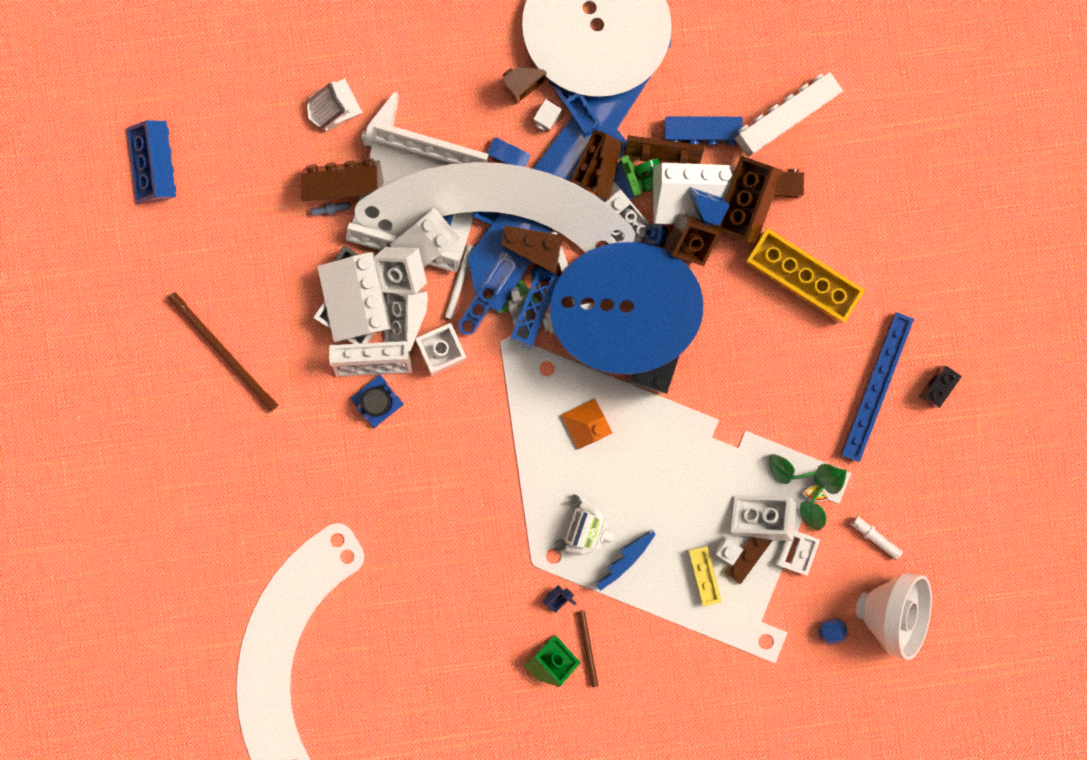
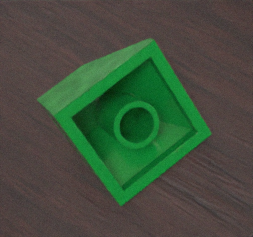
[523,634,581,687]

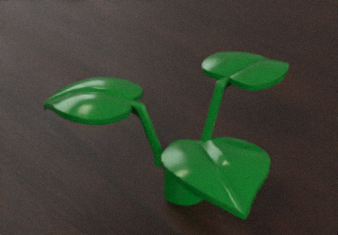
[769,454,847,531]

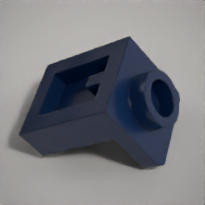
[643,223,668,247]

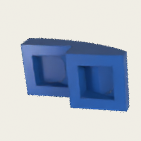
[486,137,531,167]

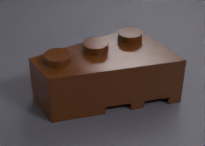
[570,129,622,200]
[501,225,563,275]

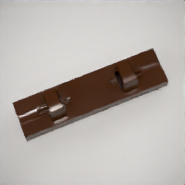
[625,135,704,164]

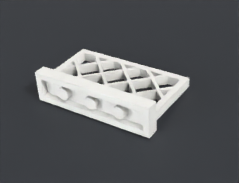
[329,341,412,377]

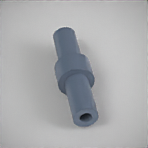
[311,202,350,216]

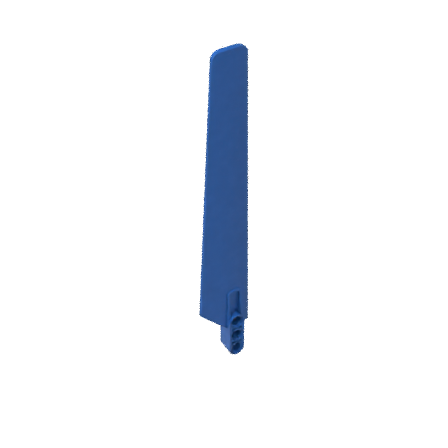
[458,39,671,336]

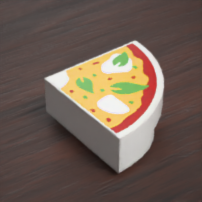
[802,484,829,501]

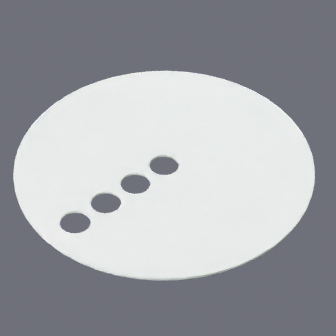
[522,0,672,97]

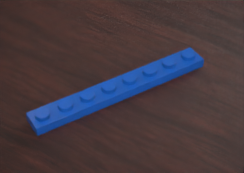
[841,312,914,462]

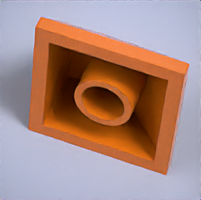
[561,399,613,449]

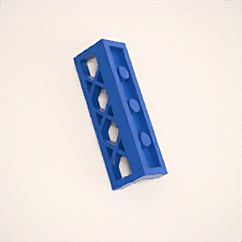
[510,268,560,350]

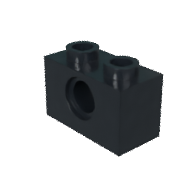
[919,365,962,408]

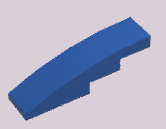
[547,78,601,134]
[595,529,656,591]

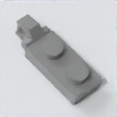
[508,287,532,339]

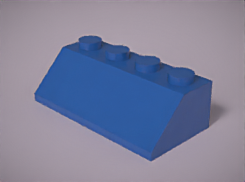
[126,120,176,204]

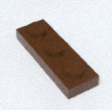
[724,537,773,584]

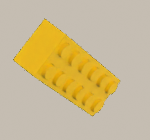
[744,228,865,324]

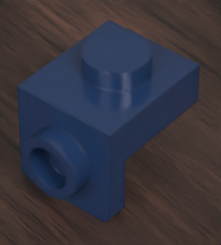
[542,585,577,613]

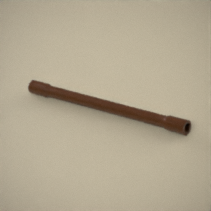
[167,292,279,413]

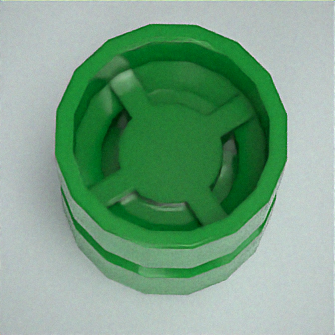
[635,158,660,193]

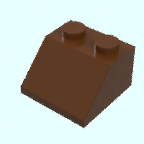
[502,67,547,104]

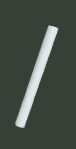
[444,244,475,319]

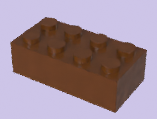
[715,156,783,244]

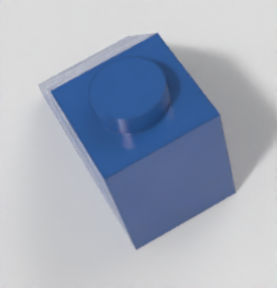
[689,187,730,226]

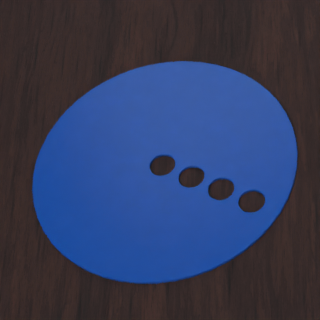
[550,242,704,374]

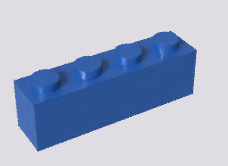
[664,116,743,146]

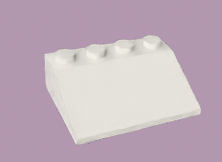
[653,163,734,226]
[317,252,391,342]

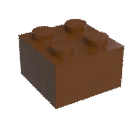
[664,213,721,266]

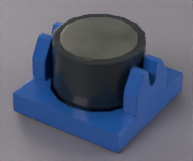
[350,374,404,428]

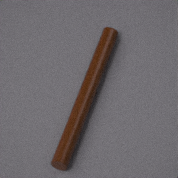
[578,610,599,687]

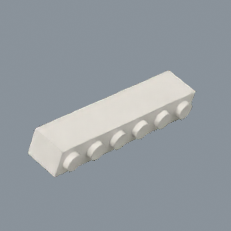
[735,72,843,157]

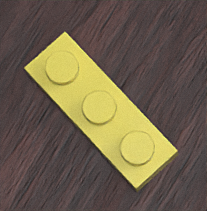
[688,546,722,607]

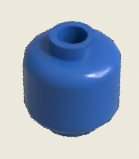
[818,618,848,645]

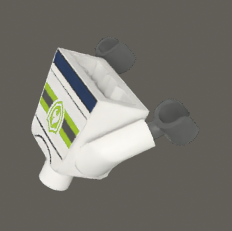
[554,494,614,555]

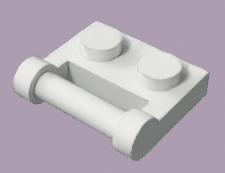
[774,530,820,576]

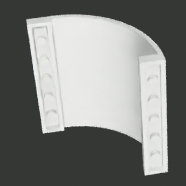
[346,121,489,272]

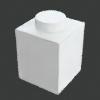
[533,99,562,132]
[714,537,744,565]

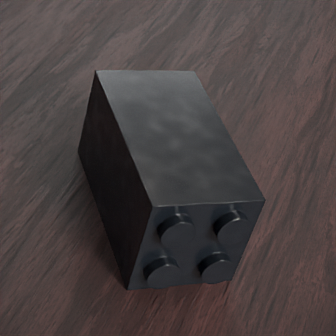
[625,356,679,394]

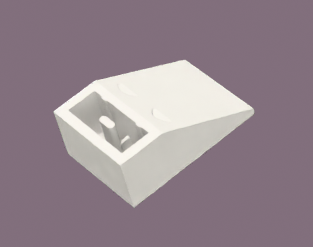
[597,182,648,242]

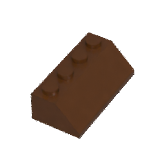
[301,158,384,202]

